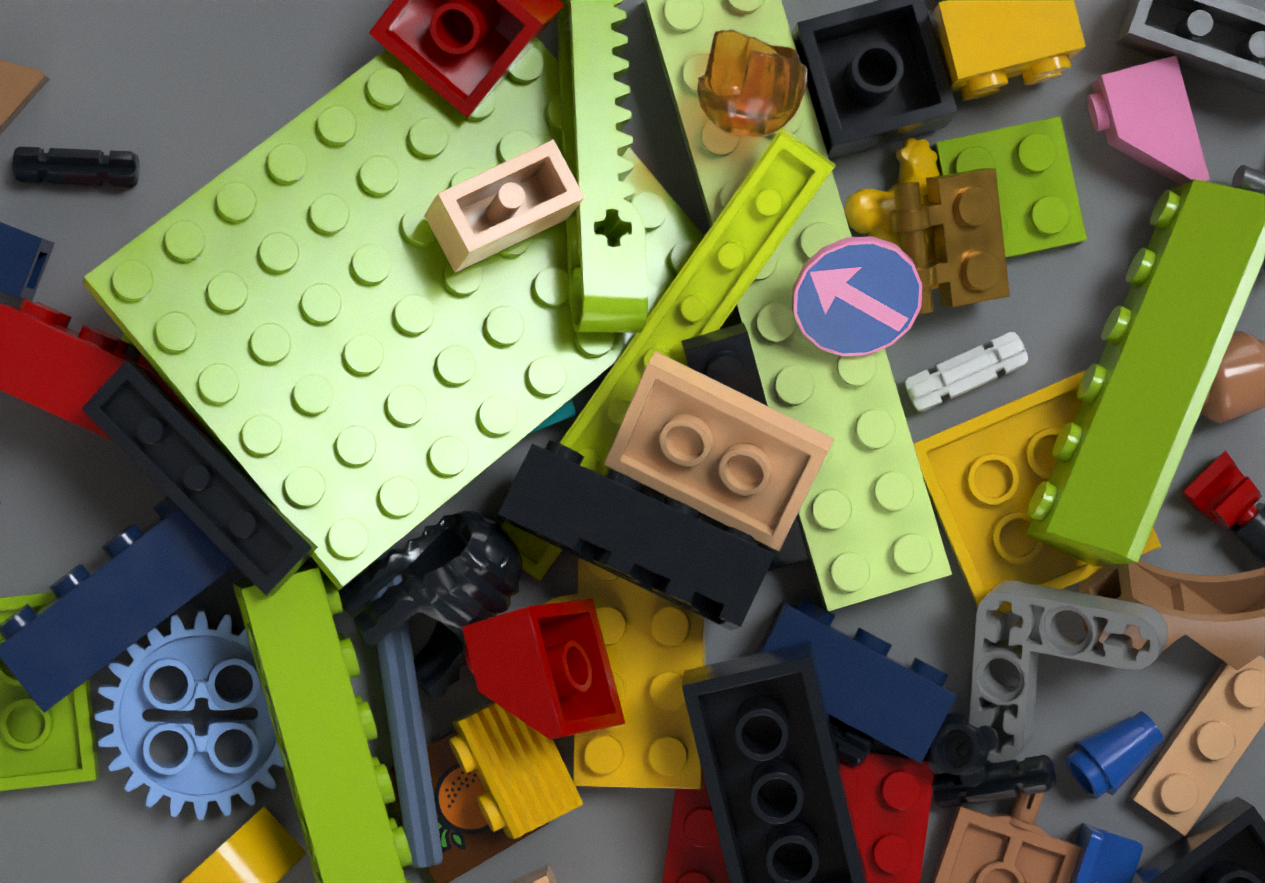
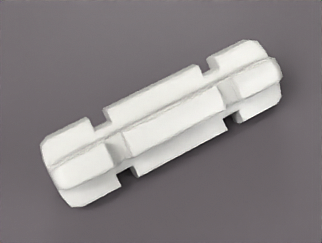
[905,332,1028,412]

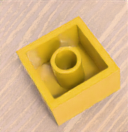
[929,0,1086,101]

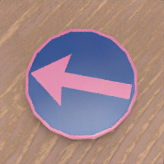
[792,236,923,356]

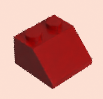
[369,0,565,118]
[462,599,626,740]

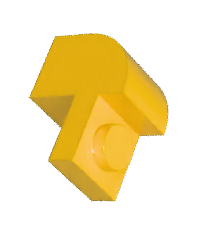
[180,806,307,883]

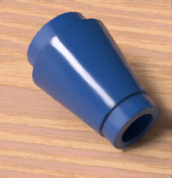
[1065,711,1164,799]

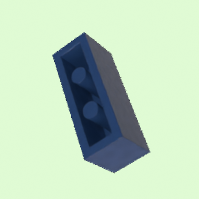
[755,597,958,763]

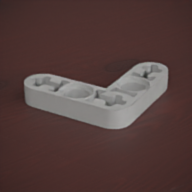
[969,581,1169,763]

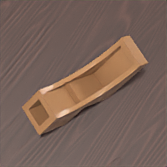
[1078,559,1265,670]

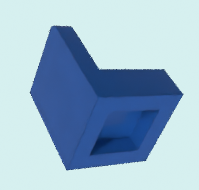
[1070,823,1143,883]

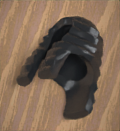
[338,511,522,700]

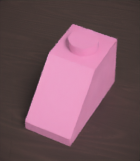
[1087,55,1210,185]

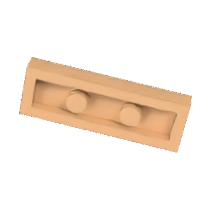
[1129,656,1265,836]

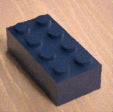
[0,496,235,713]

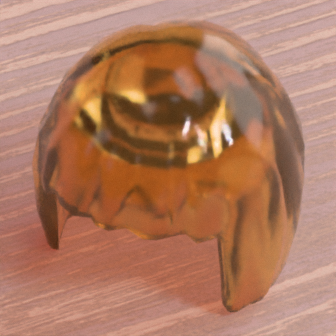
[697,29,807,137]

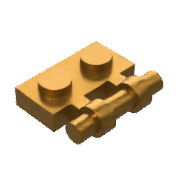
[890,168,1010,314]

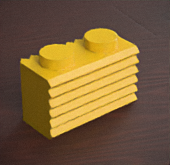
[449,701,583,839]

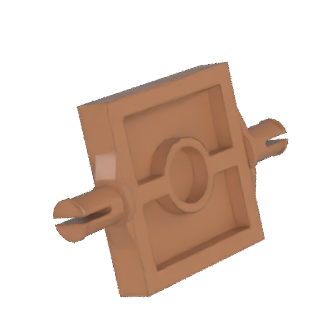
[931,792,1082,883]

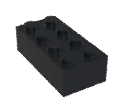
[682,641,869,883]

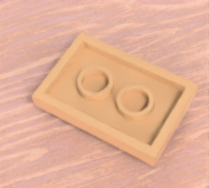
[604,351,834,551]

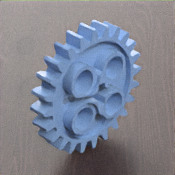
[95,610,284,820]

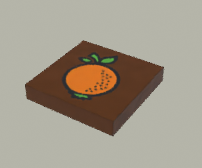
[387,730,549,883]

